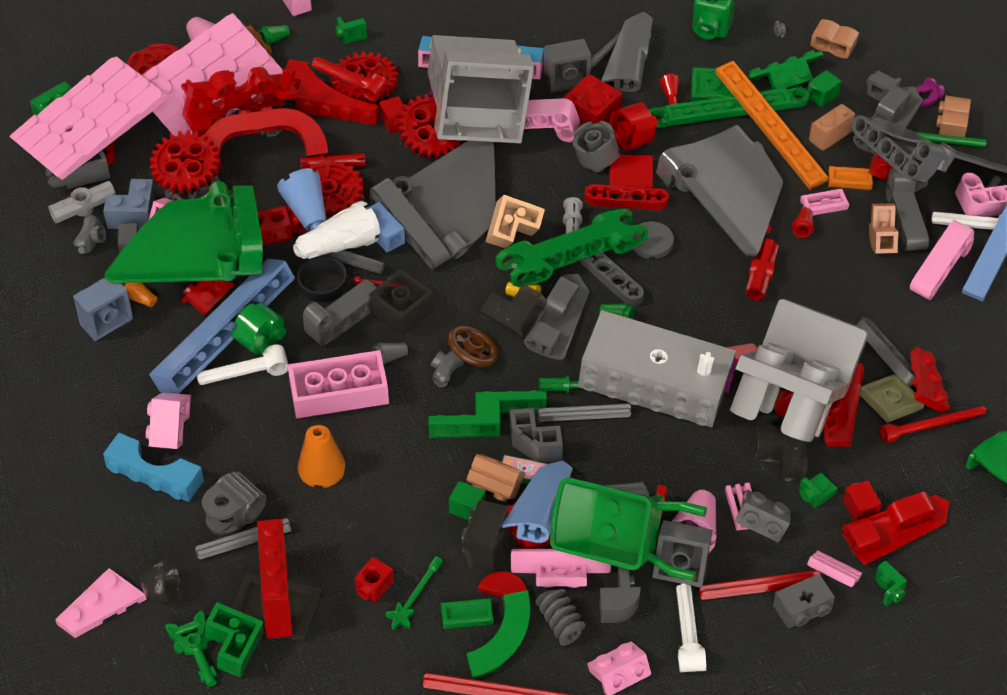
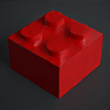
[564,74,623,125]

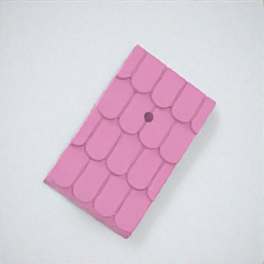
[142,13,283,137]
[9,56,170,180]

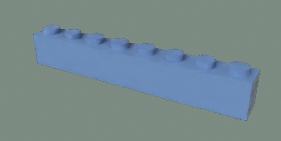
[149,259,295,394]

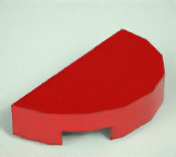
[478,572,527,598]

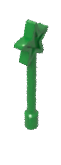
[385,556,443,630]

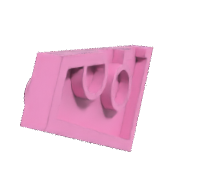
[55,568,147,638]

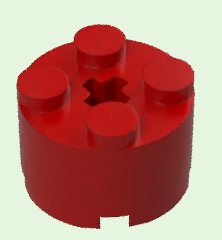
[610,102,658,150]

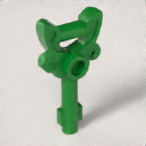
[165,611,217,687]

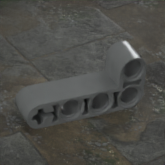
[886,169,929,252]
[303,280,385,346]

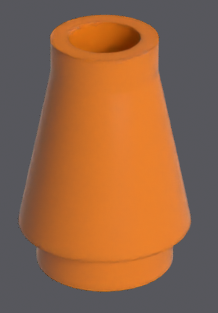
[124,283,158,308]

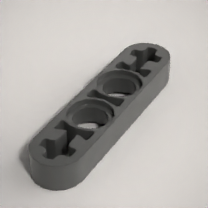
[580,252,644,307]
[856,317,916,387]

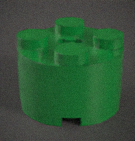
[232,302,286,357]

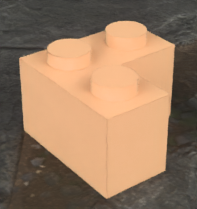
[486,195,545,249]

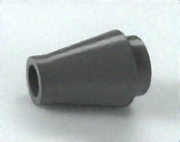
[372,342,408,365]

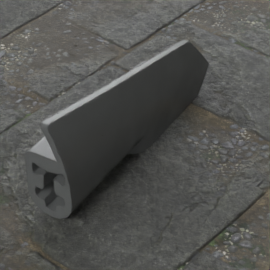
[601,12,653,92]
[853,85,923,154]
[524,274,590,361]

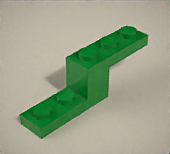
[428,390,547,438]

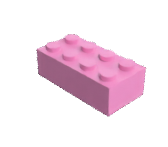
[288,350,389,419]

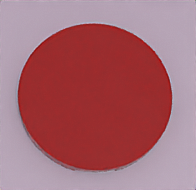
[127,44,178,75]

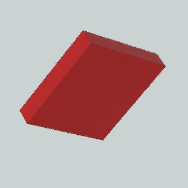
[609,155,653,188]

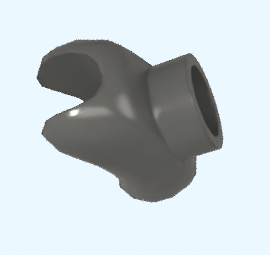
[73,215,106,254]
[430,350,464,388]

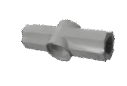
[48,181,116,223]

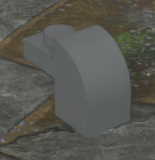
[599,567,641,623]

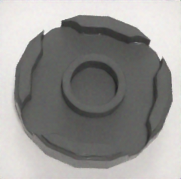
[632,221,674,259]

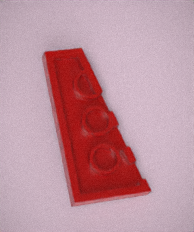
[823,363,864,447]

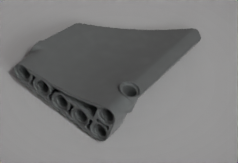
[851,115,1007,183]
[656,125,783,256]
[370,141,495,270]

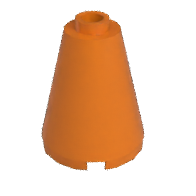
[298,425,345,488]

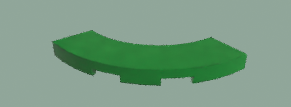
[466,590,530,679]

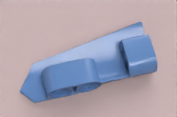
[502,461,573,543]

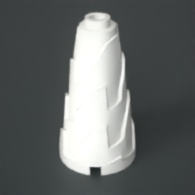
[293,201,380,259]

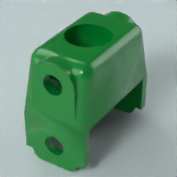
[966,431,1007,500]

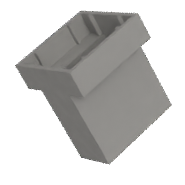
[428,35,534,143]

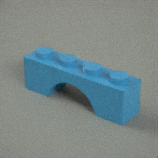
[103,433,204,502]

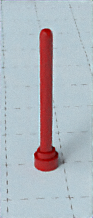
[880,406,987,444]

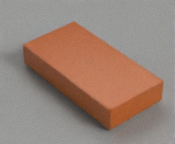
[828,166,873,190]

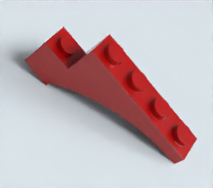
[286,59,379,126]

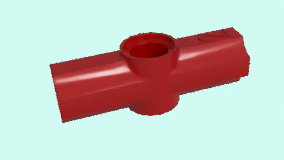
[745,239,779,301]

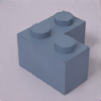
[103,179,156,229]

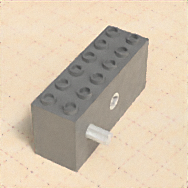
[578,310,736,428]

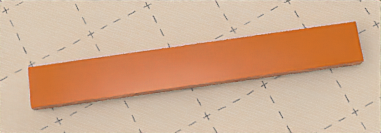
[715,61,829,190]

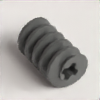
[536,589,586,646]

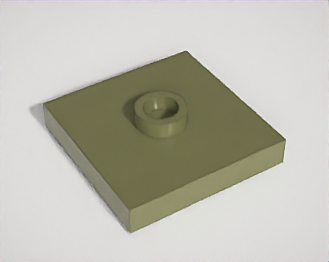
[860,374,924,423]

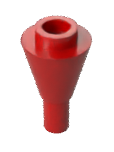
[659,73,679,105]

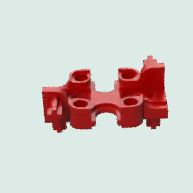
[181,67,298,137]

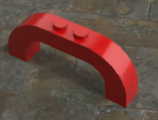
[199,107,328,173]

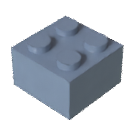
[73,278,133,341]

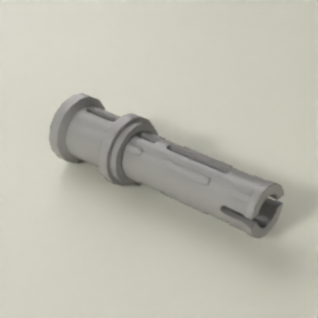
[563,197,583,234]

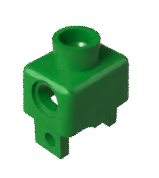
[692,0,735,39]

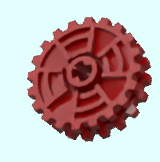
[303,160,364,221]

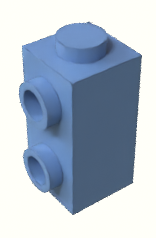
[365,202,405,253]

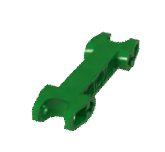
[496,209,648,287]

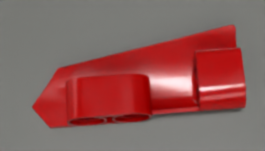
[842,492,949,565]

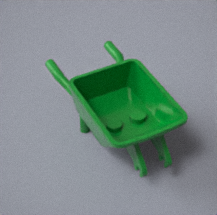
[550,477,707,582]

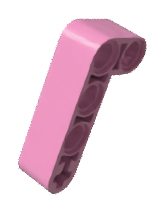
[524,98,580,142]
[955,173,1007,217]
[909,220,974,300]

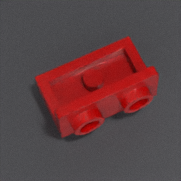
[181,280,235,316]

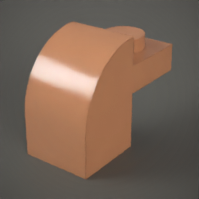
[869,203,898,253]

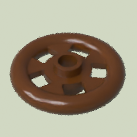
[447,325,498,367]

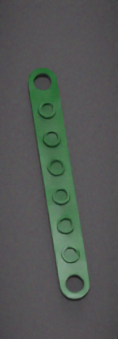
[649,87,809,128]

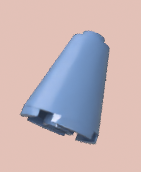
[277,168,326,231]

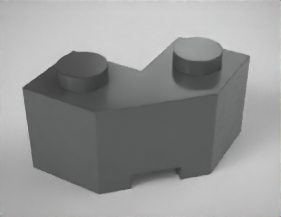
[510,408,563,463]

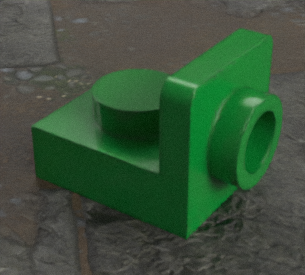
[335,17,367,45]
[799,473,838,508]
[875,561,907,607]

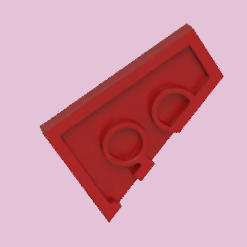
[910,347,950,414]

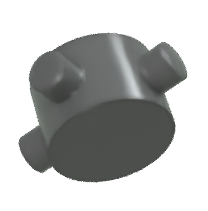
[773,21,786,38]

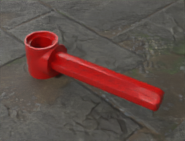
[312,57,388,102]

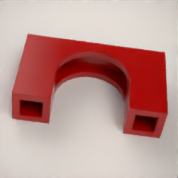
[257,519,293,639]

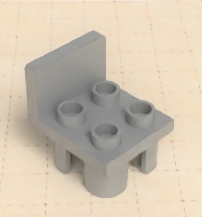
[730,299,869,442]

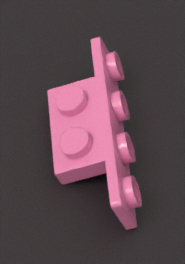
[511,549,611,588]

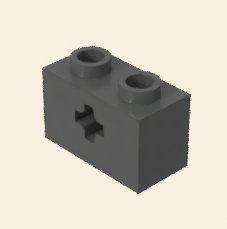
[773,574,835,629]

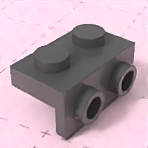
[735,489,791,542]

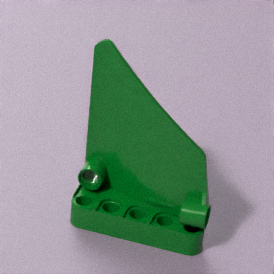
[104,182,263,283]

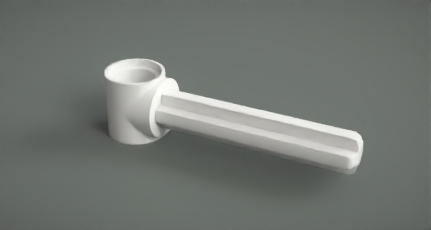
[932,212,1001,230]
[197,345,288,385]
[676,584,706,672]

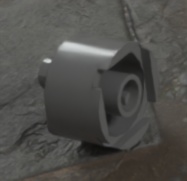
[572,121,620,172]

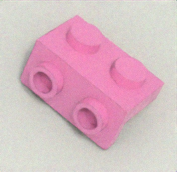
[587,642,651,695]

